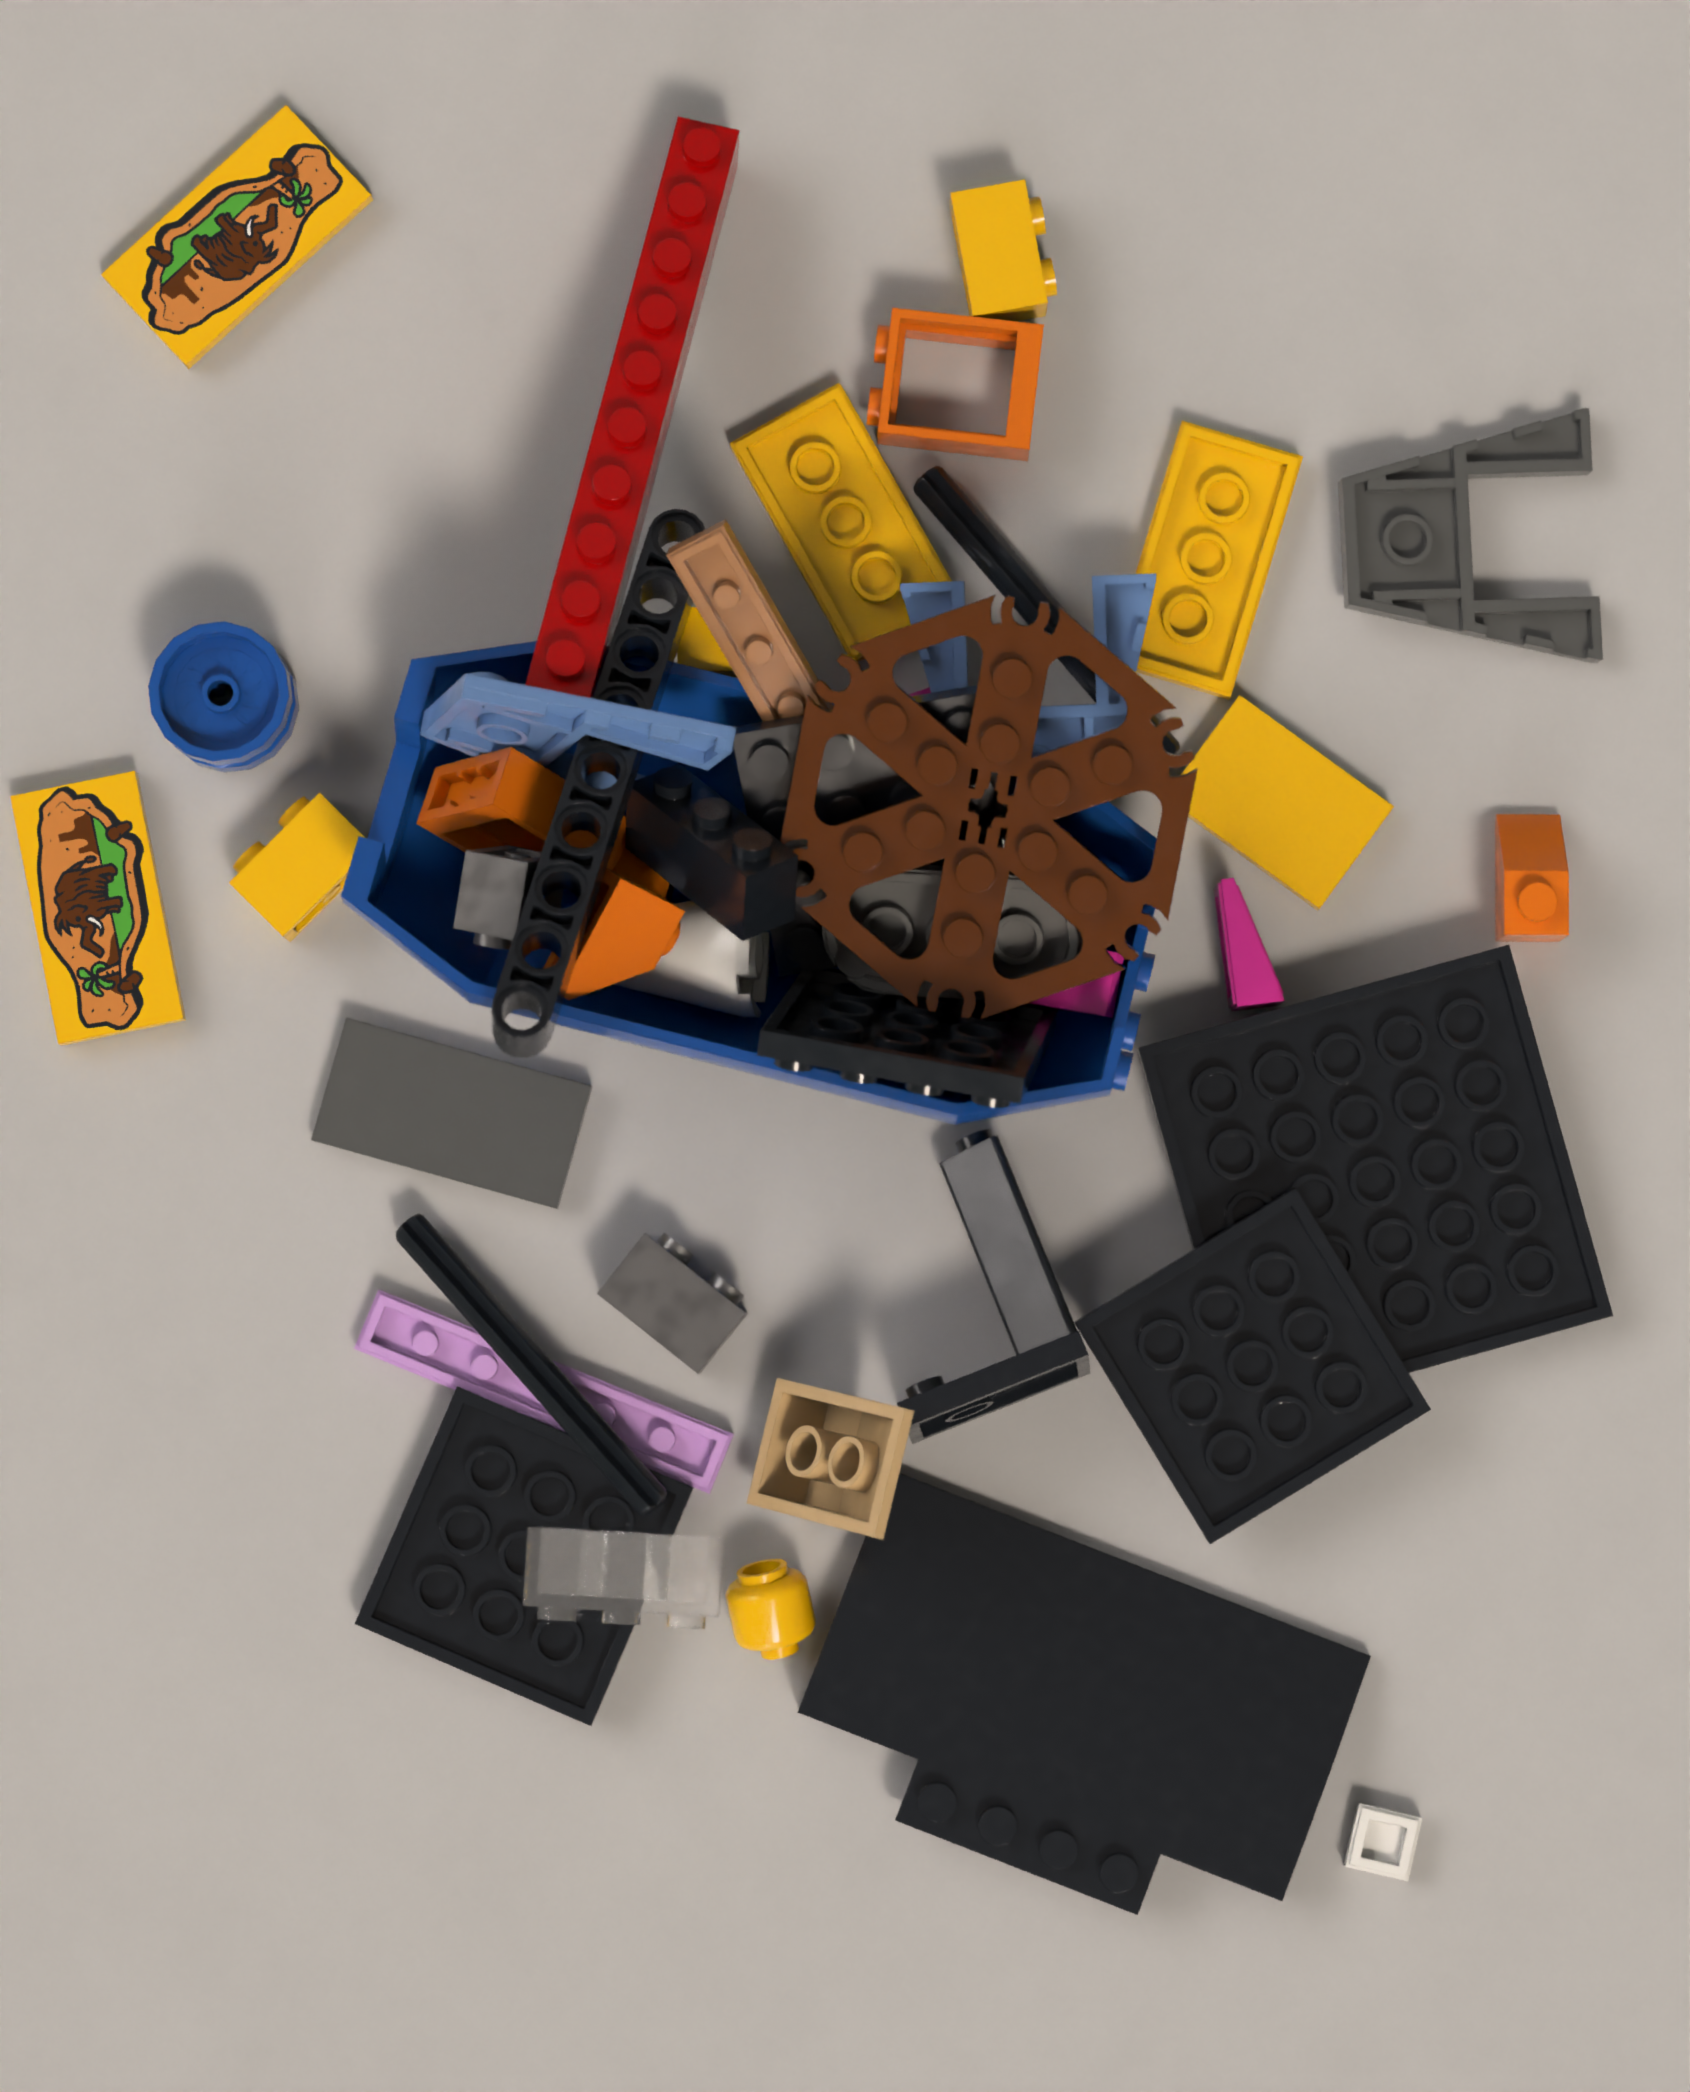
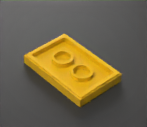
[1181,695,1394,911]

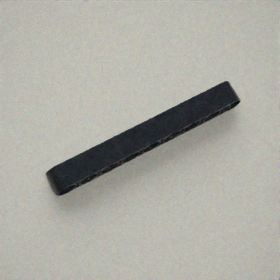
[492,509,705,1058]

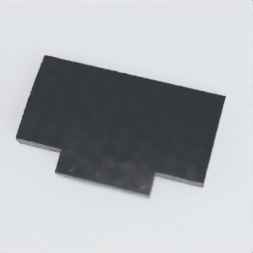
[798,1473,1371,1915]

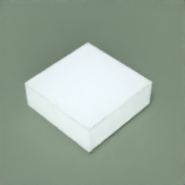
[1343,1802,1422,1881]

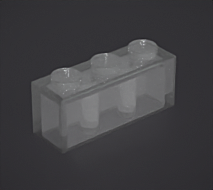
[523,1526,725,1629]

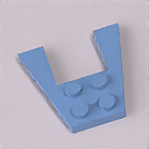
[900,573,1156,753]
[420,672,736,817]

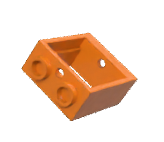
[866,307,1044,461]
[416,747,626,870]

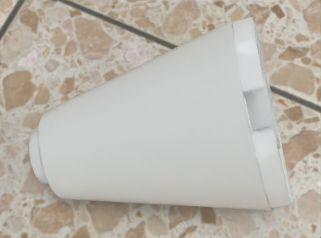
[613,901,770,1018]

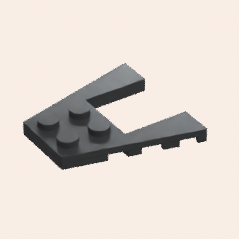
[1338,408,1603,663]

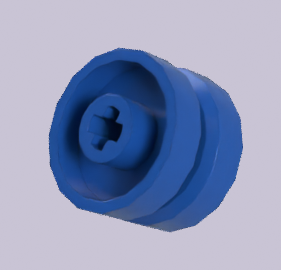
[148,621,299,773]

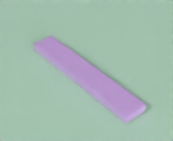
[354,1289,734,1494]

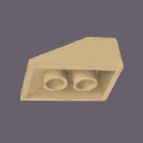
[746,1378,914,1540]

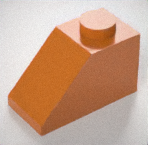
[1495,814,1569,942]
[543,868,685,1000]

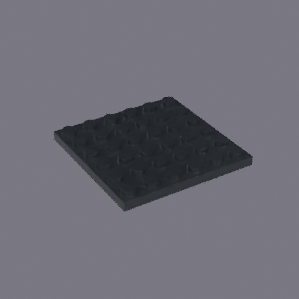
[1137,945,1613,1373]

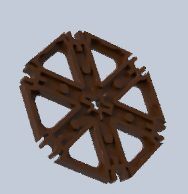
[780,594,1198,1019]

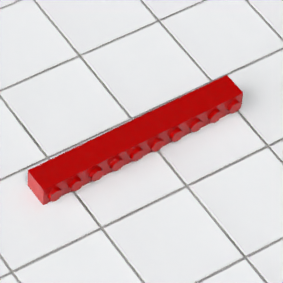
[525,116,740,699]

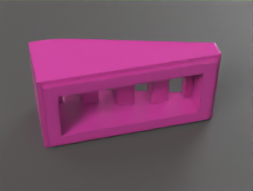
[1213,878,1285,1011]

